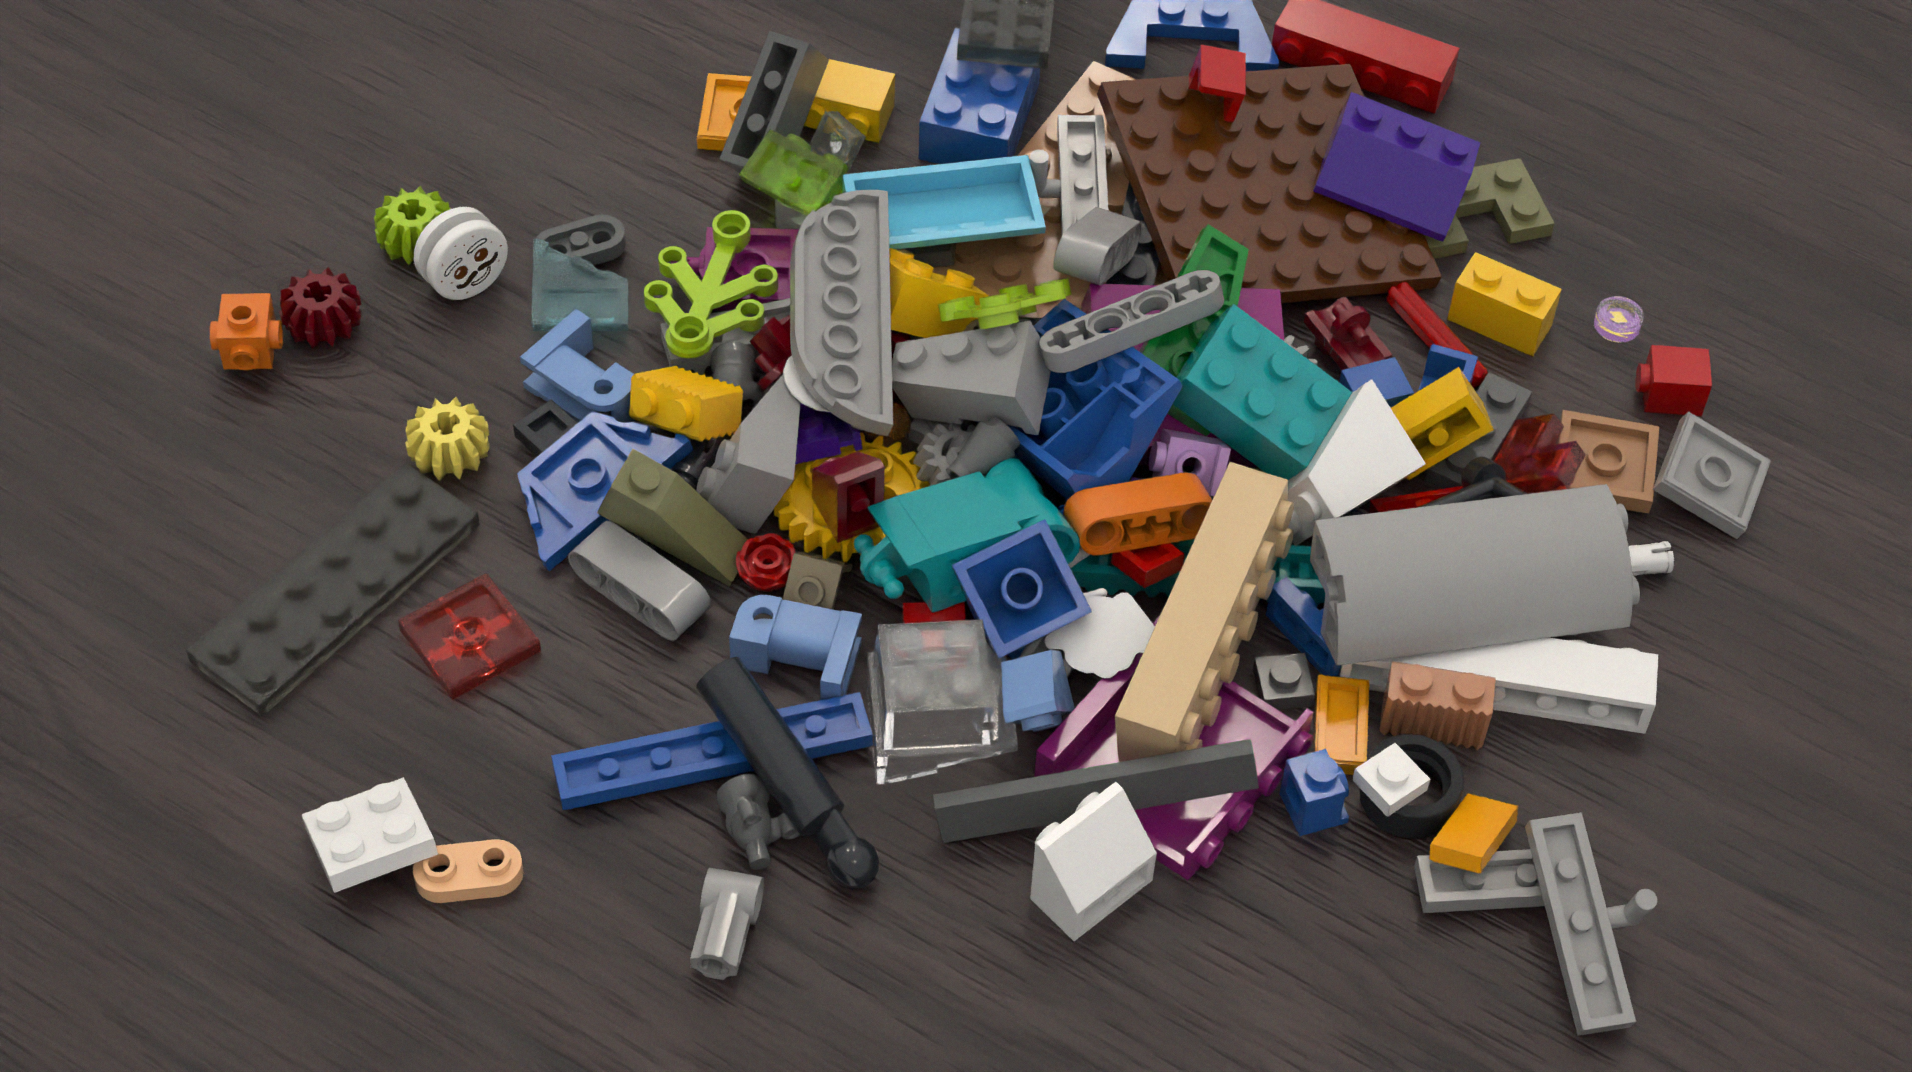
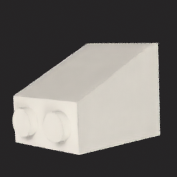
[1288,380,1426,546]

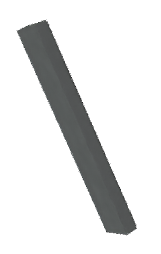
[933,739,1259,843]

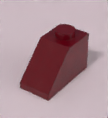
[812,451,885,543]

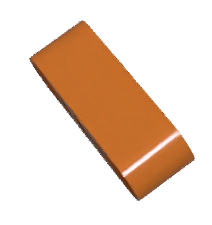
[1064,472,1212,555]

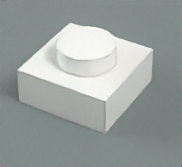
[1352,743,1430,817]

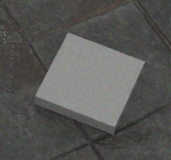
[1653,411,1771,539]

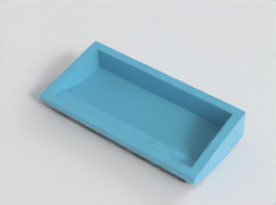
[842,155,1046,249]

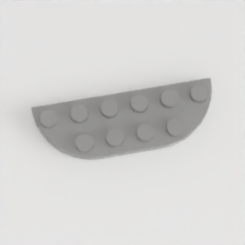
[790,190,893,436]

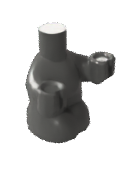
[711,342,766,411]
[716,774,800,870]

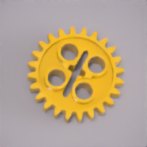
[774,433,930,562]

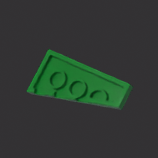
[1139,224,1249,436]

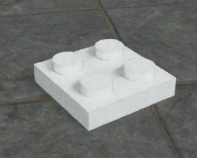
[302,777,438,893]

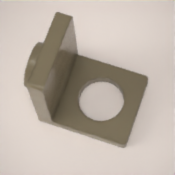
[783,551,853,610]

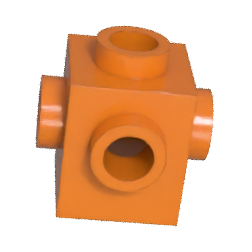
[210,293,283,370]

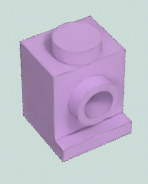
[1149,429,1231,496]

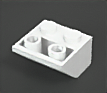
[1030,782,1157,941]

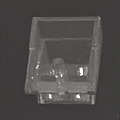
[866,619,1018,784]

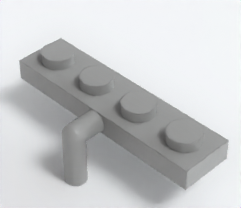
[1030,115,1109,237]
[1525,812,1657,1036]

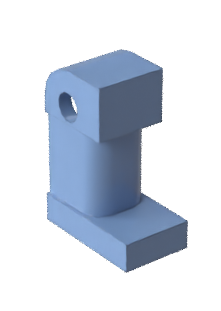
[520,309,635,423]
[729,595,862,700]

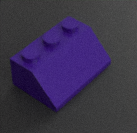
[1313,92,1480,242]

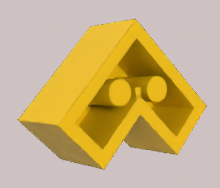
[889,248,989,338]

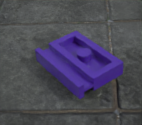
[795,403,863,464]

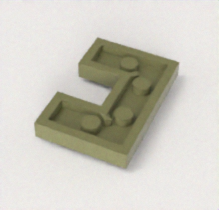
[1424,158,1555,259]

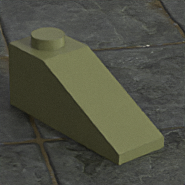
[597,449,748,587]

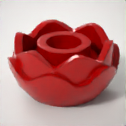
[736,533,796,592]

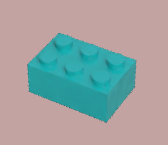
[1173,304,1352,480]

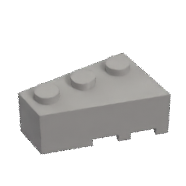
[892,321,1051,435]

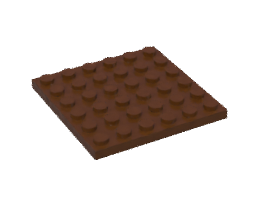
[1097,64,1442,303]

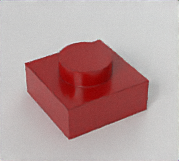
[1111,543,1184,588]

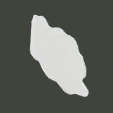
[1045,593,1155,678]

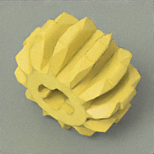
[405,397,489,481]

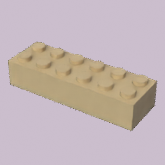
[1115,462,1294,762]

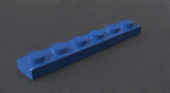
[551,692,873,810]

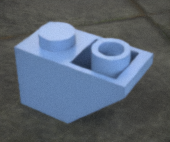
[1001,650,1075,732]

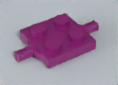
[671,227,799,311]

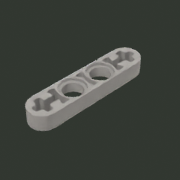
[1039,270,1224,373]

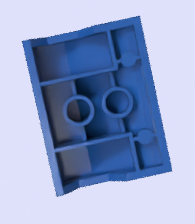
[974,299,1183,499]

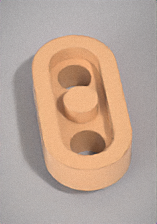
[413,839,523,903]

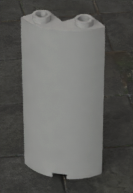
[1310,484,1640,666]

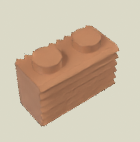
[1379,661,1496,750]

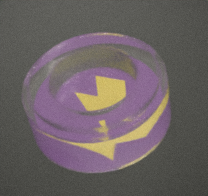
[1594,296,1644,343]

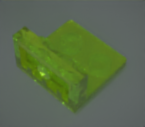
[739,129,849,216]

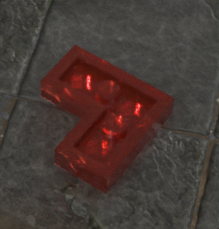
[1494,413,1586,498]

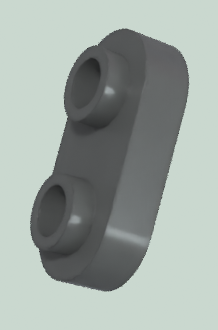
[533,214,626,275]

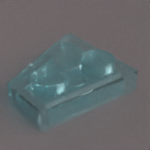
[531,239,629,331]

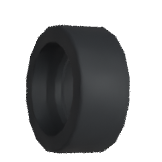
[1360,734,1464,839]

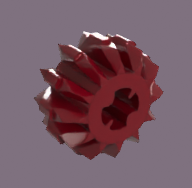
[279,267,362,348]

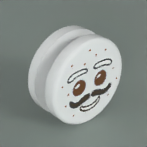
[414,207,508,300]

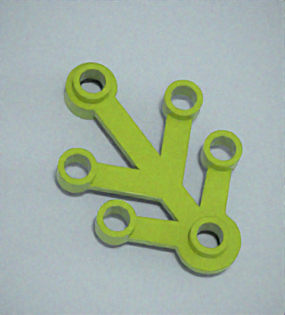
[644,210,778,359]
[938,278,1072,329]

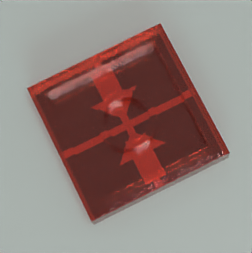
[398,573,541,700]

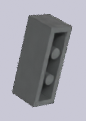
[720,31,829,186]

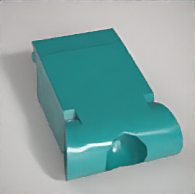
[854,458,1080,613]

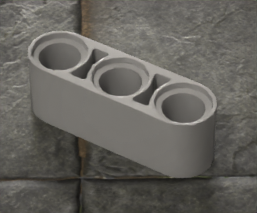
[1053,207,1142,285]
[568,521,711,641]

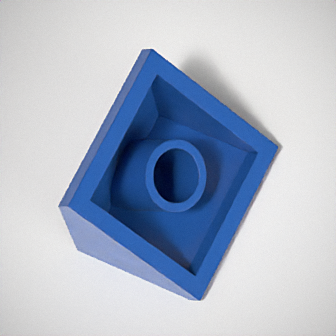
[952,519,1092,659]

